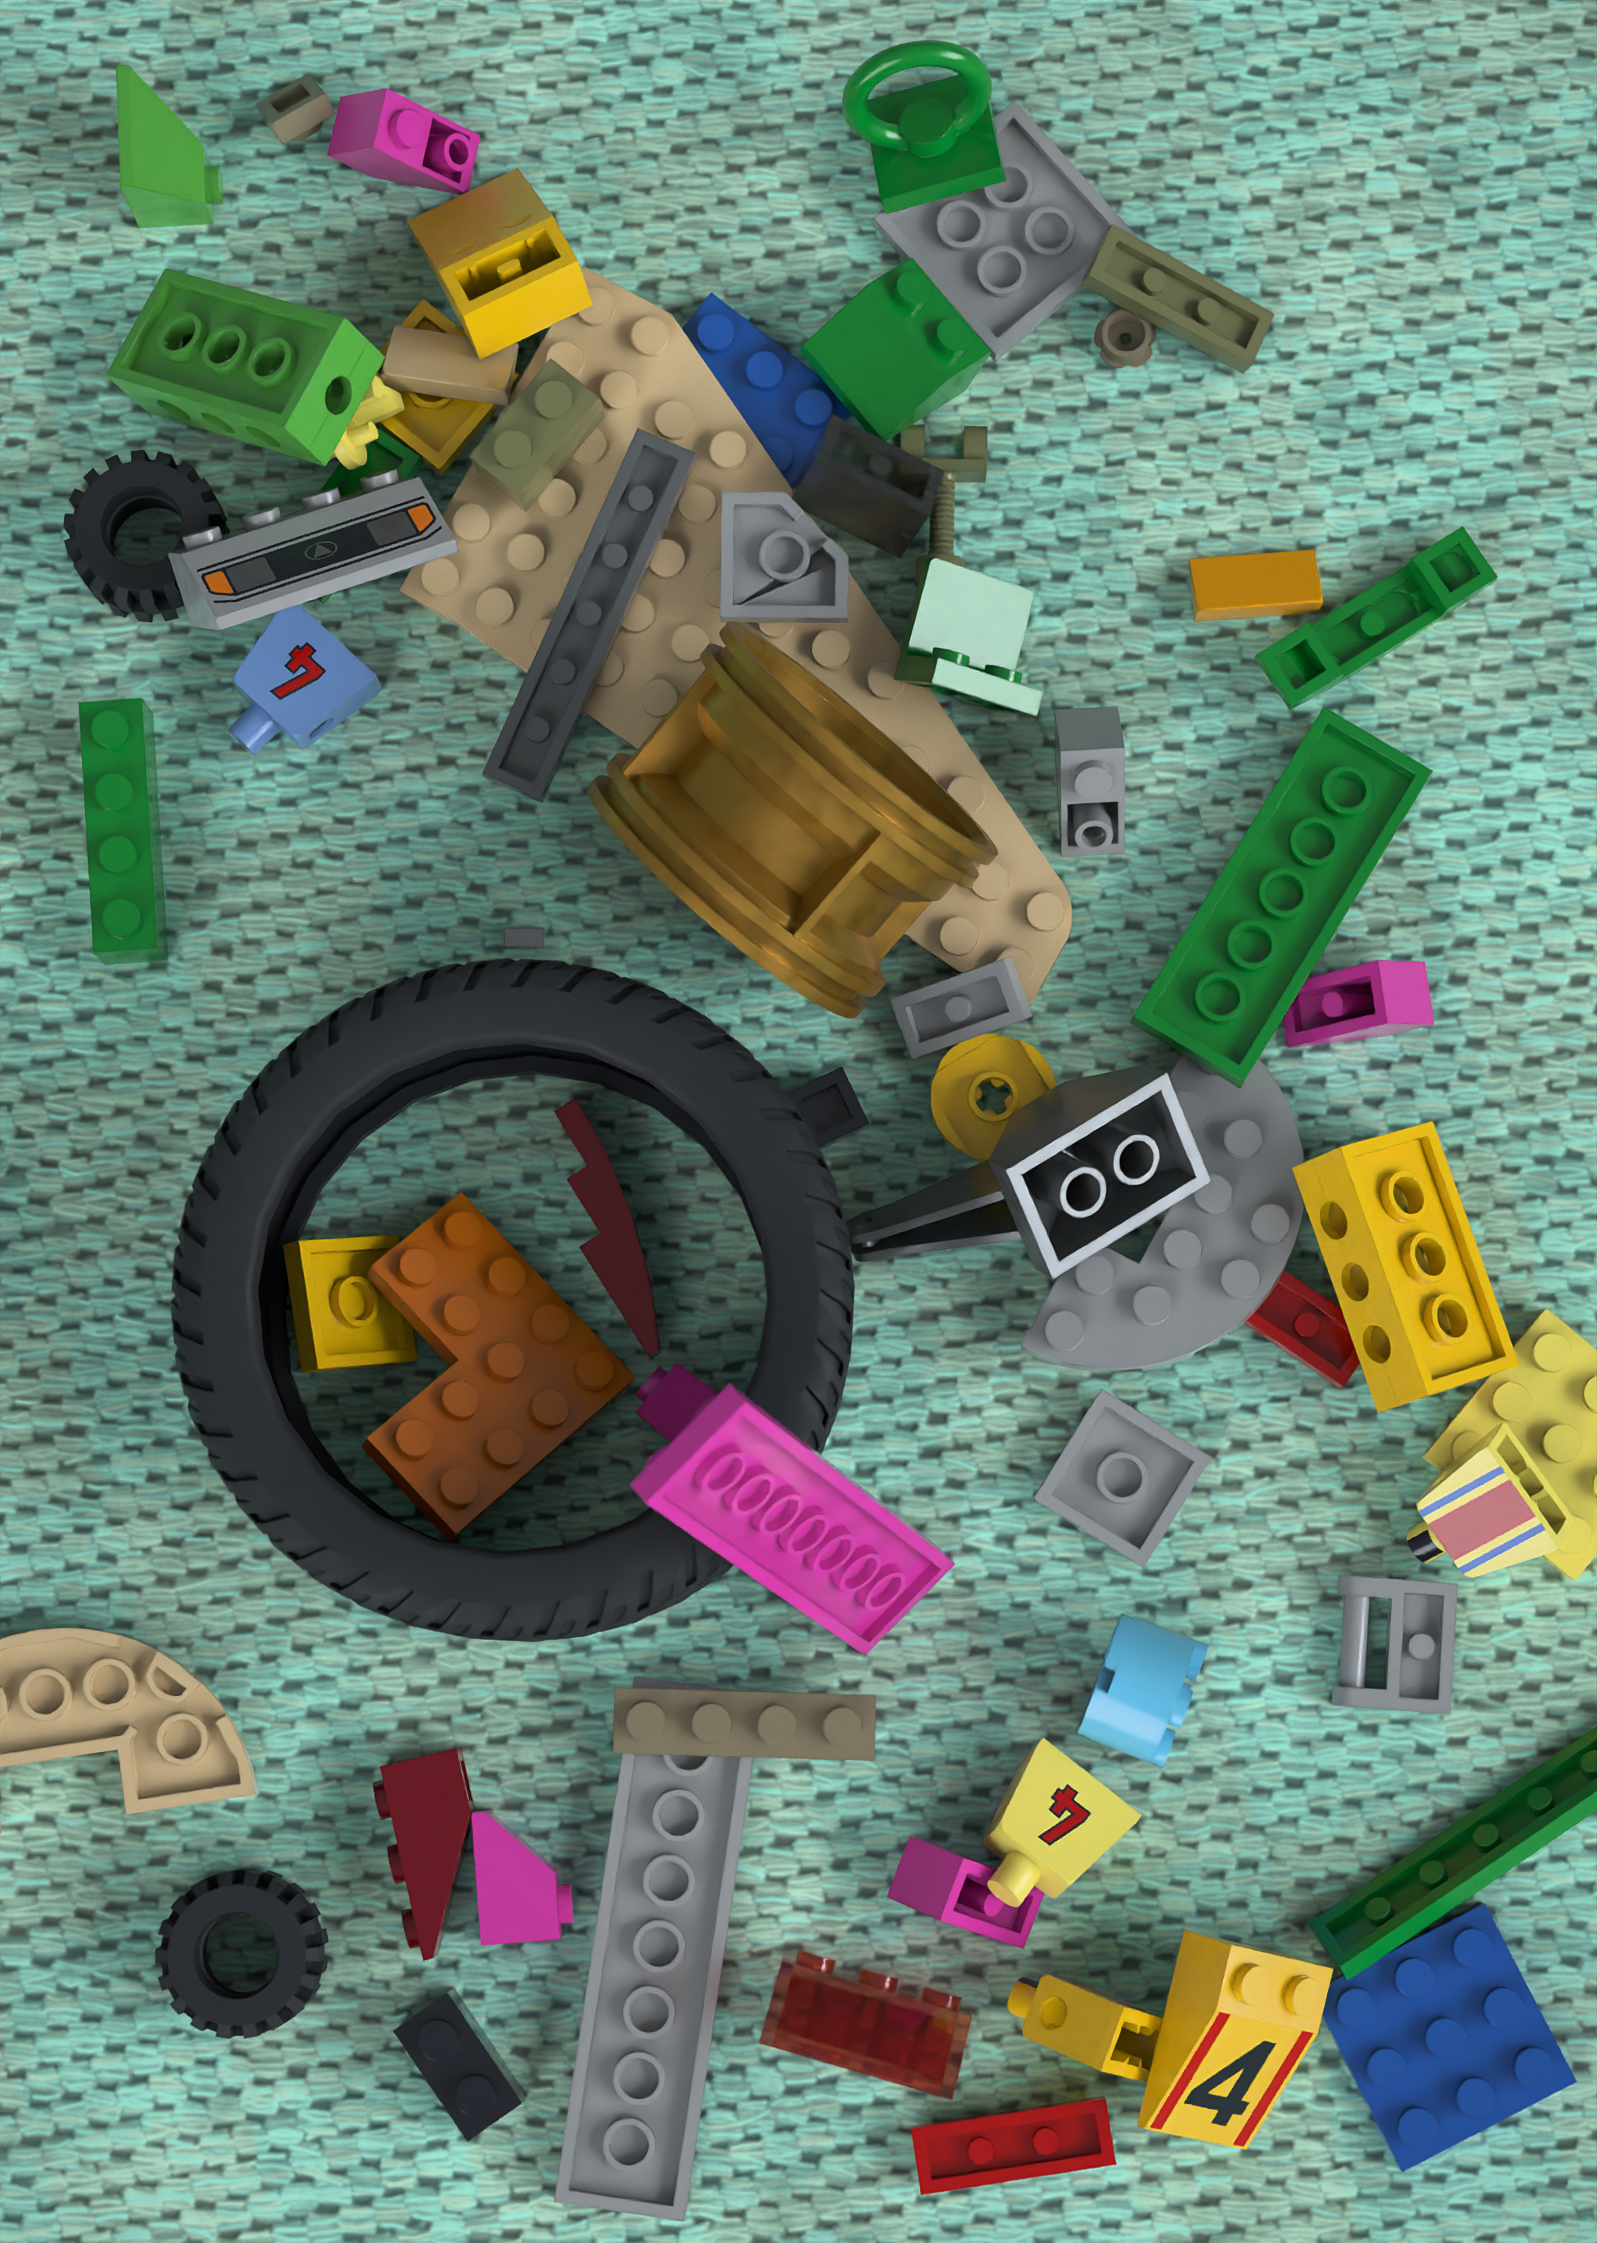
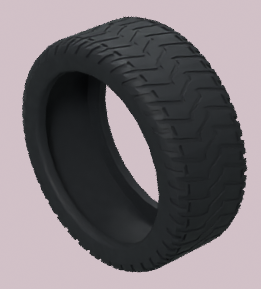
[171,958,855,1642]

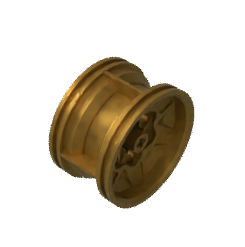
[587,621,998,1019]

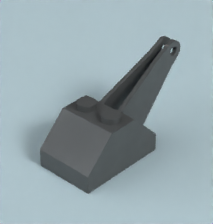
[846,1064,1211,1279]

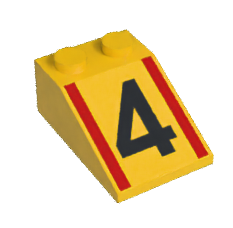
[1137,1930,1333,2149]

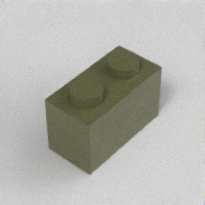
[469,358,606,512]

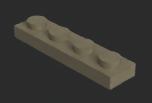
[613,1687,876,1761]

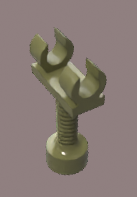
[900,424,988,587]

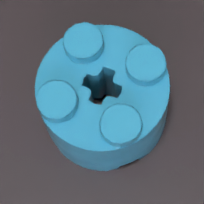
[1077,1614,1208,1768]

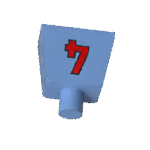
[228,604,383,756]

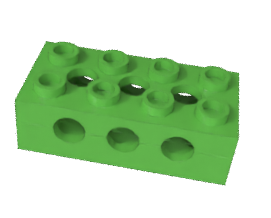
[106,268,385,466]

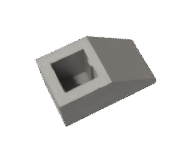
[1054,706,1125,857]

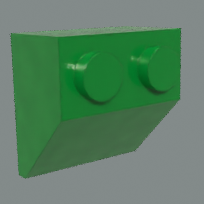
[799,258,992,446]

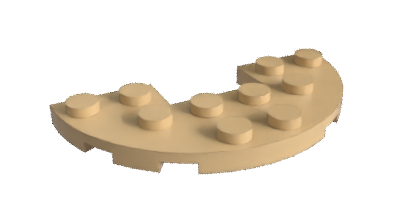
[0,1628,259,1834]

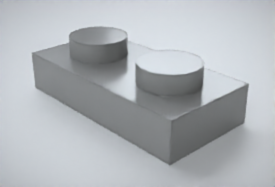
[890,956,1033,1059]

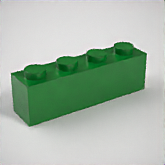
[78,698,168,965]

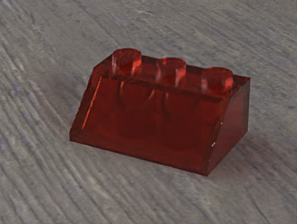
[759,1949,972,2100]

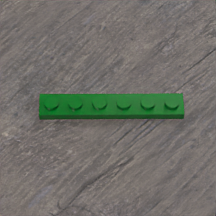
[1308,1726,1597,1980]

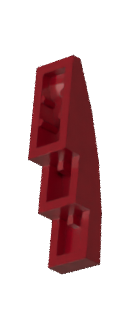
[554,1098,661,1360]

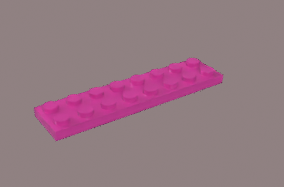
[630,1384,955,1655]

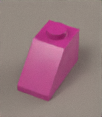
[1283,960,1434,1048]
[635,1363,718,1443]
[471,1810,574,1946]
[887,1835,1044,1949]

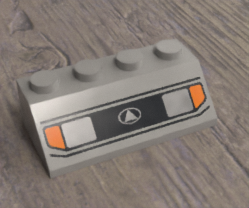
[168,468,459,631]

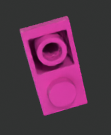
[327,88,480,195]

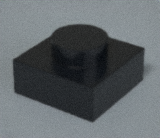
[787,1067,870,1150]

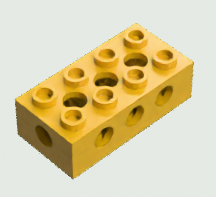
[1292,1121,1519,1413]

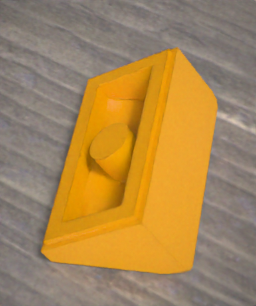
[1189,550,1323,622]

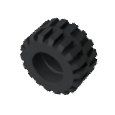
[63,450,230,623]
[155,1868,329,2039]

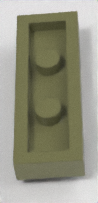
[1081,224,1275,374]

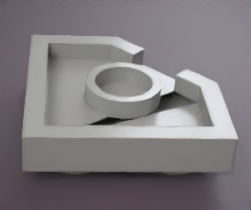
[720,492,849,623]

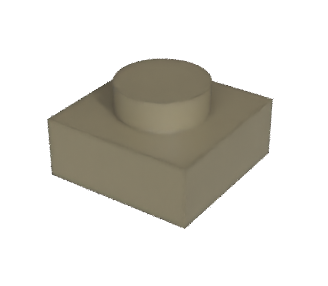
[255,73,336,145]

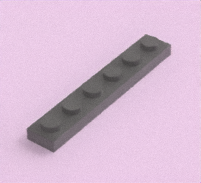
[482,428,697,803]

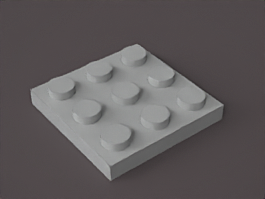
[873,100,1137,362]

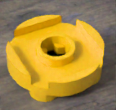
[930,1034,1057,1162]

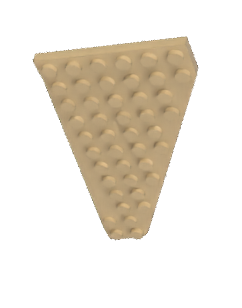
[399,267,1072,1007]

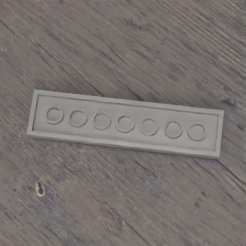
[554,1676,754,2222]

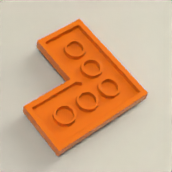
[361,1192,636,1542]

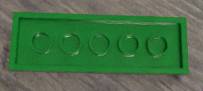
[1130,707,1433,1089]

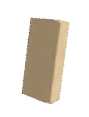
[381,326,519,406]

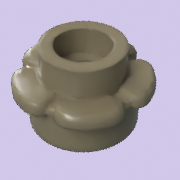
[1094,308,1156,369]

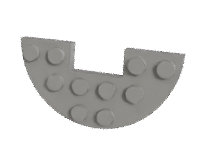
[1021,1054,1305,1372]

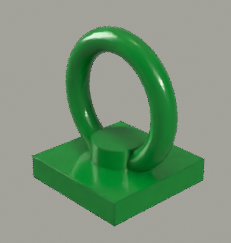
[842,40,1006,214]

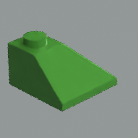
[116,65,223,228]

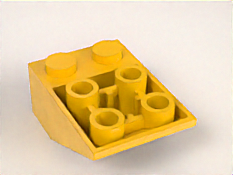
[406,168,593,360]

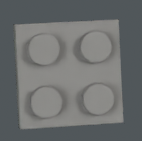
[1033,1389,1212,1568]

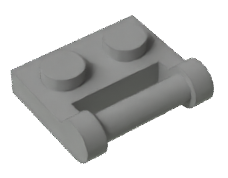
[1331,1575,1458,1714]

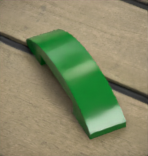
[1255,526,1498,710]

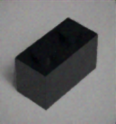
[393,1988,527,2142]

